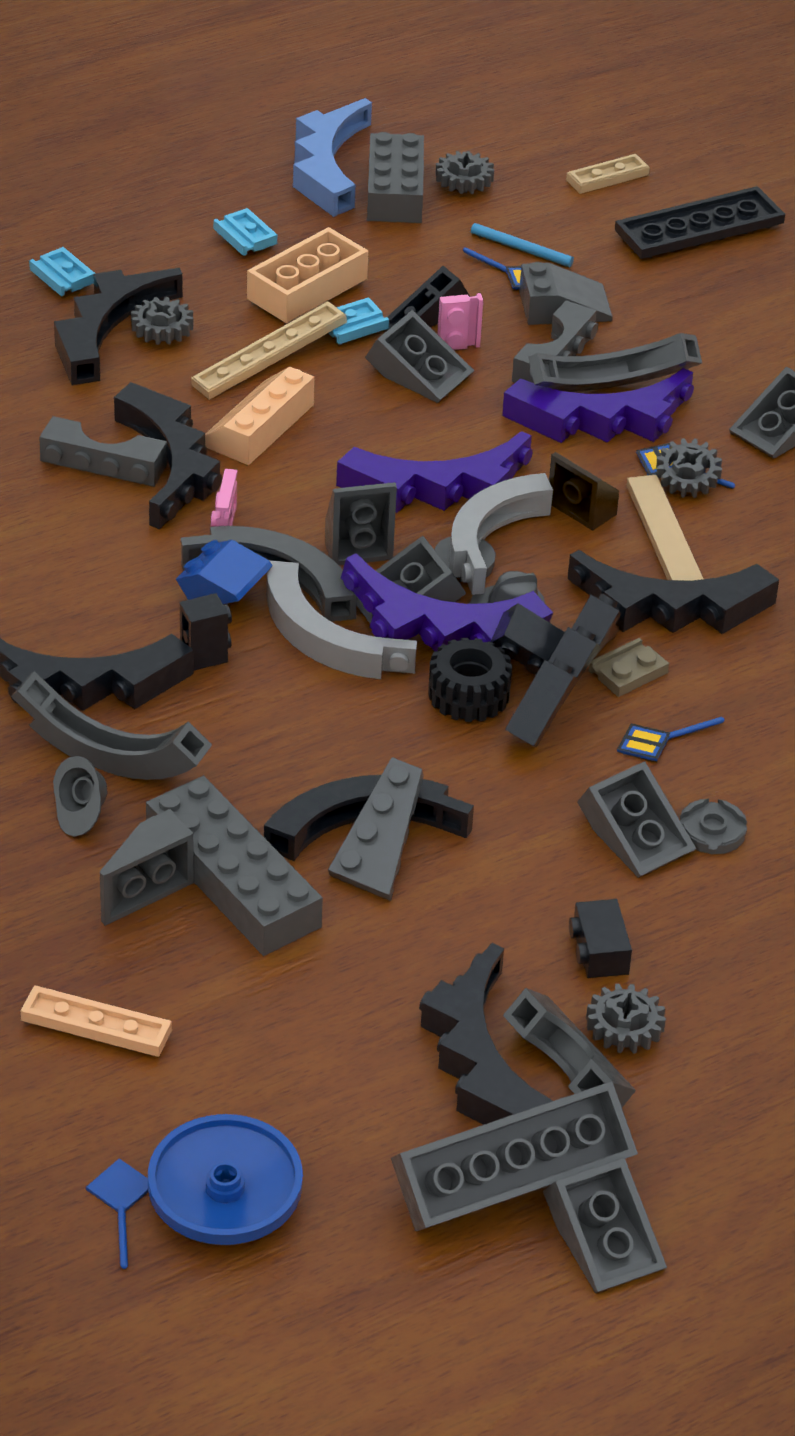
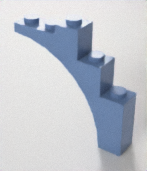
[293,98,372,217]

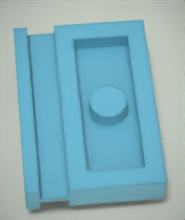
[213,208,278,256]
[29,247,95,296]
[329,297,389,344]

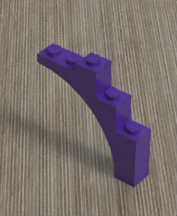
[502,368,694,443]
[336,431,533,513]
[341,553,553,652]

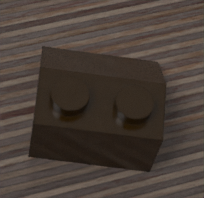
[549,452,619,531]

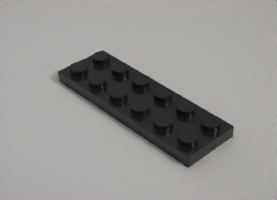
[615,186,785,259]

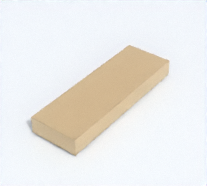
[566,154,650,194]

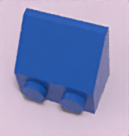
[176,540,272,604]

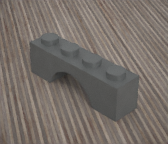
[512,300,598,383]
[39,416,167,487]
[503,988,636,1107]

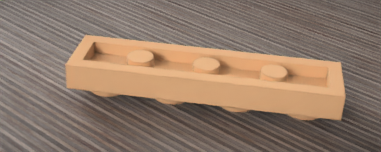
[21,985,172,1057]

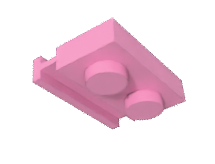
[438,293,483,350]
[211,469,237,527]

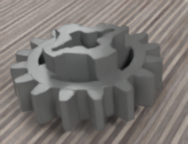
[435,151,494,194]
[131,297,194,345]
[656,438,722,498]
[586,983,666,1053]

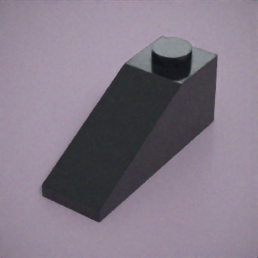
[386,266,470,330]

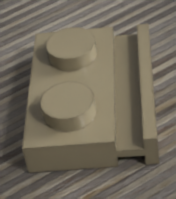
[589,638,669,697]

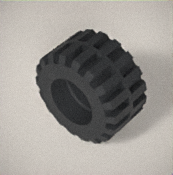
[428,638,512,722]

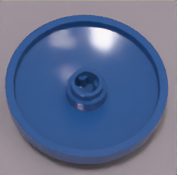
[148,1114,303,1245]

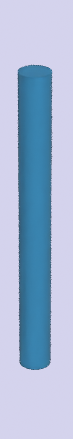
[471,223,574,267]

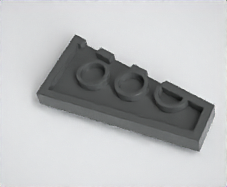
[328,757,424,901]

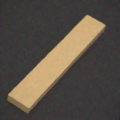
[191,301,347,400]
[627,475,703,581]

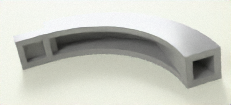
[449,473,553,595]
[266,560,417,679]

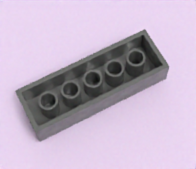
[146,775,323,956]
[391,1081,638,1231]

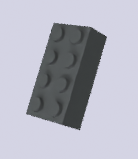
[367,132,424,223]

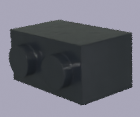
[180,593,232,671]
[491,603,565,675]
[569,899,632,978]

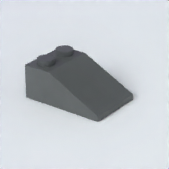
[519,262,613,325]
[365,310,475,403]
[729,367,795,458]
[325,482,397,566]
[357,536,466,623]
[577,761,696,878]
[100,809,194,926]
[543,1158,667,1293]

